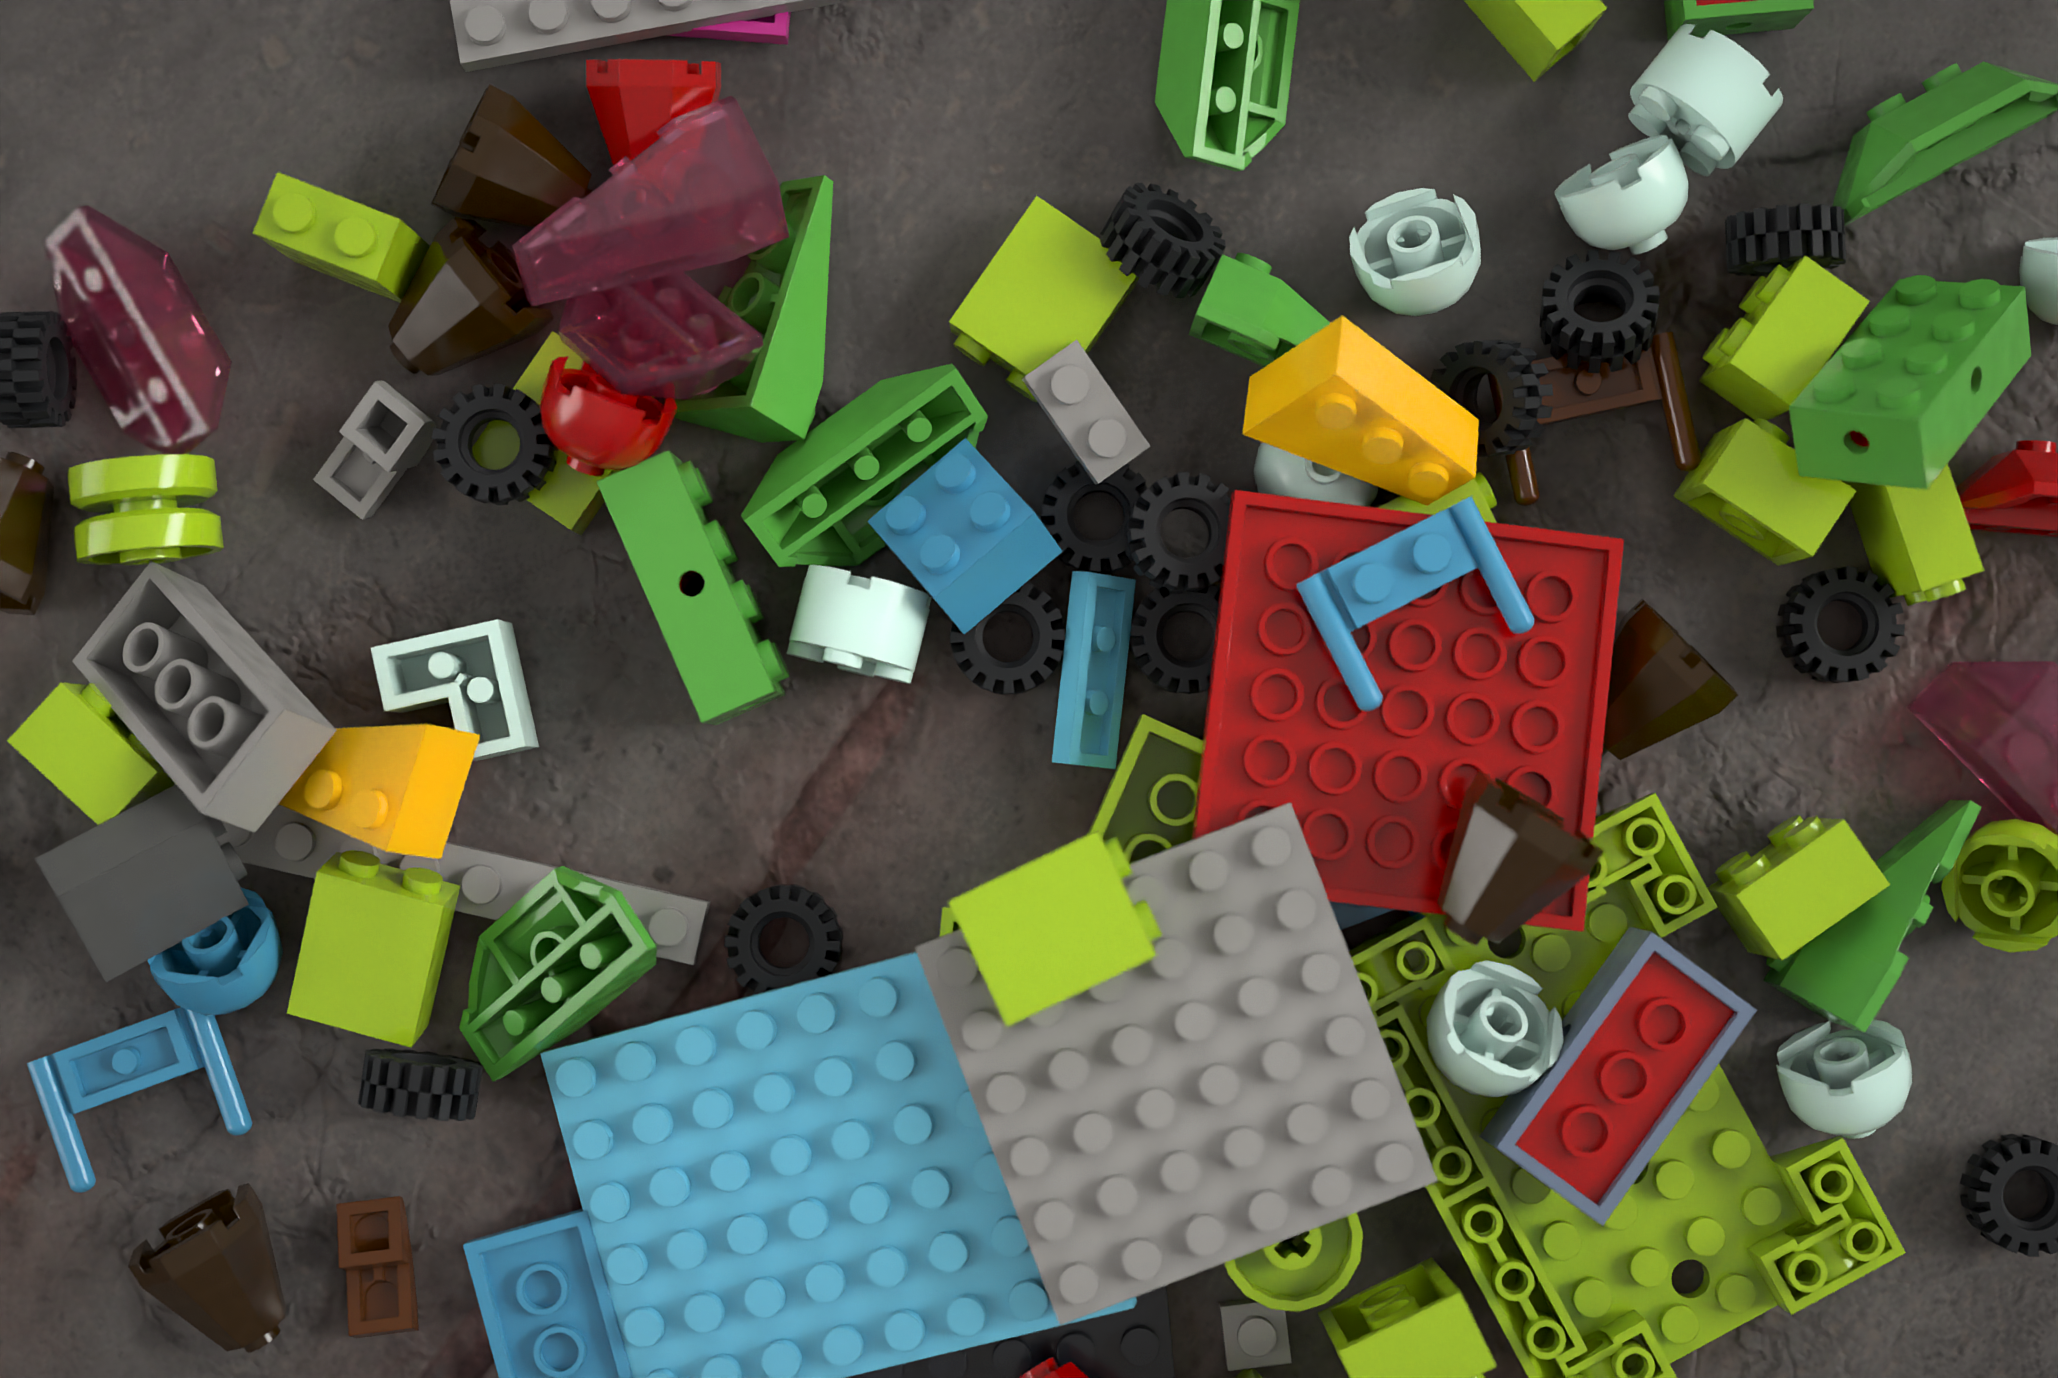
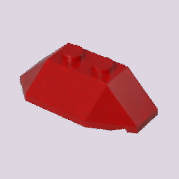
[1956,440,2058,538]

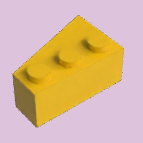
[1242,316,1479,506]
[278,724,480,859]

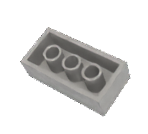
[72,561,337,833]

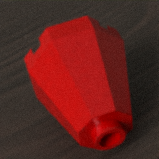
[586,59,721,205]

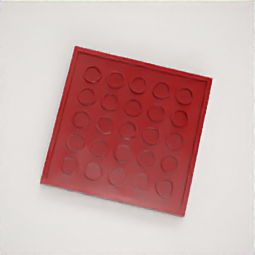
[1192,490,1624,932]

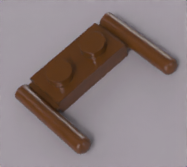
[1487,332,1701,506]

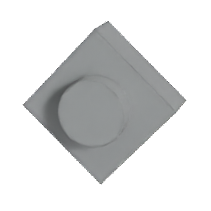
[1219,1298,1292,1371]

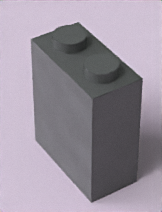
[35,784,249,982]

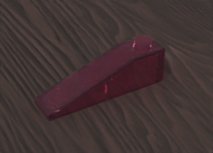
[512,96,789,306]

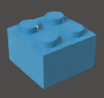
[868,438,1062,635]

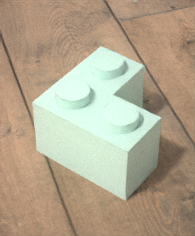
[371,619,539,761]

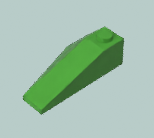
[672,175,833,443]
[1188,253,1330,367]
[1763,800,1982,1033]

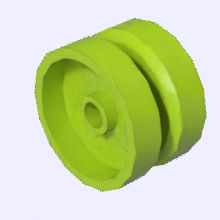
[67,454,224,566]
[1224,1212,1363,1312]

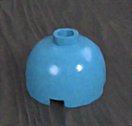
[147,888,283,1016]

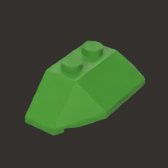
[1155,0,1300,172]
[1832,62,2058,226]
[741,364,988,567]
[459,866,656,1082]

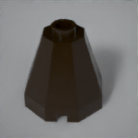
[431,84,597,233]
[388,217,554,376]
[0,452,54,615]
[1602,598,1738,760]
[1437,771,1604,946]
[128,1183,286,1353]

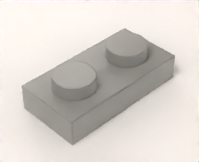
[1021,340,1151,484]

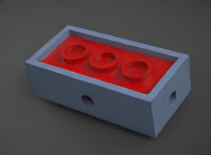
[1479,927,1757,1226]

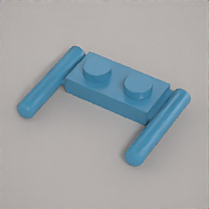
[1296,497,1534,711]
[26,1007,253,1193]

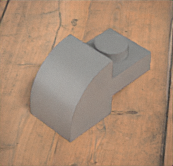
[313,381,436,520]

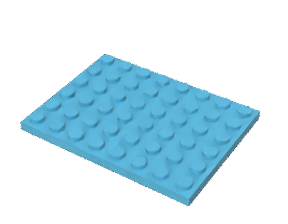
[540,951,1137,1378]

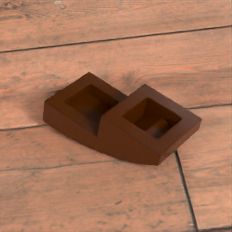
[336,1196,419,1338]

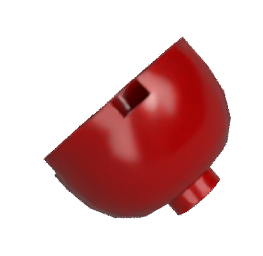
[540,357,677,476]

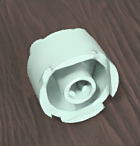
[1628,24,1783,176]
[787,565,932,684]

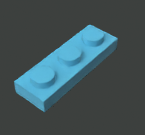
[1052,571,1136,769]

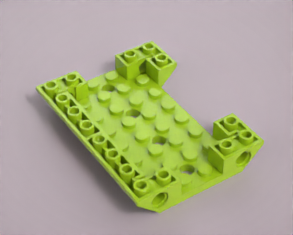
[1349,793,1906,1378]

